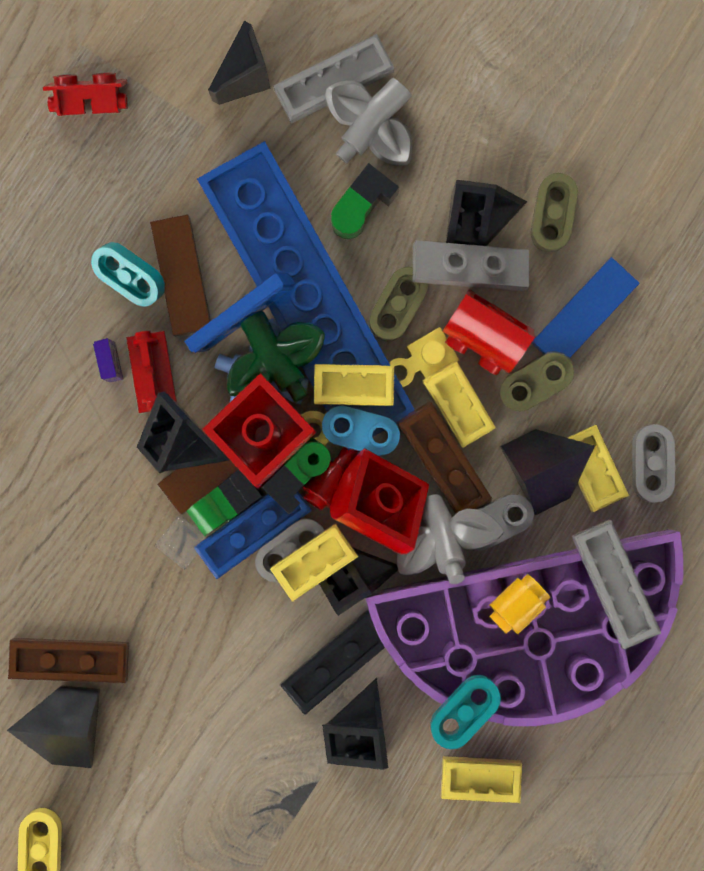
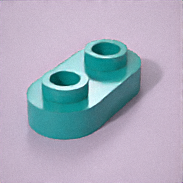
[91,242,165,307]
[430,675,501,749]

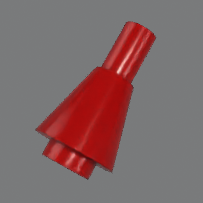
[302,447,359,511]

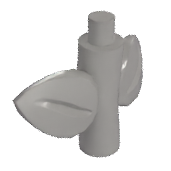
[326,78,413,166]
[397,495,504,584]

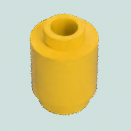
[489,574,551,634]

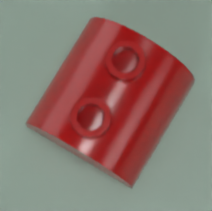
[442,289,535,375]
[202,373,317,488]
[330,448,429,555]

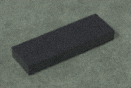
[280,609,385,715]

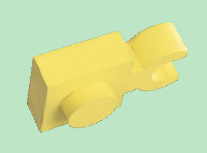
[389,327,459,388]

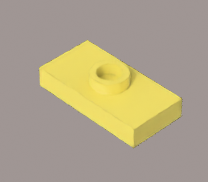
[422,361,496,448]
[314,364,394,406]
[567,425,629,512]
[270,523,358,602]
[441,756,522,803]

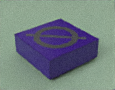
[93,338,124,382]

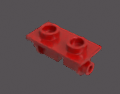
[43,73,128,116]
[126,331,177,413]

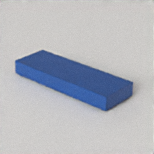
[531,257,640,369]
[184,273,296,353]
[194,491,312,580]

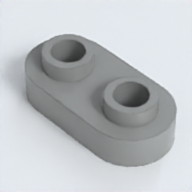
[632,424,675,503]
[473,494,534,551]
[255,518,324,582]

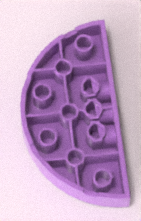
[365,529,684,726]

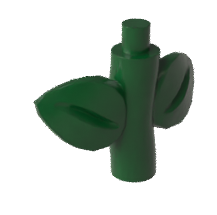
[227,311,325,403]

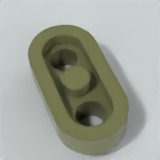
[530,173,578,252]
[369,267,428,341]
[500,351,574,412]

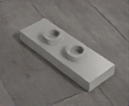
[273,34,394,124]
[413,240,529,291]
[572,520,661,649]

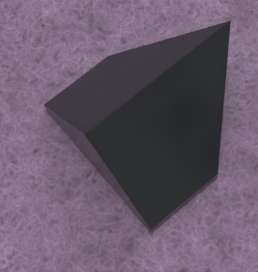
[208,21,271,105]
[446,180,527,246]
[137,391,230,473]
[500,429,595,515]
[319,547,398,616]
[322,678,389,770]
[7,685,100,768]

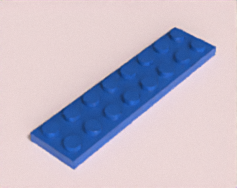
[197,141,415,450]

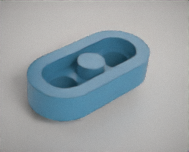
[322,406,400,456]

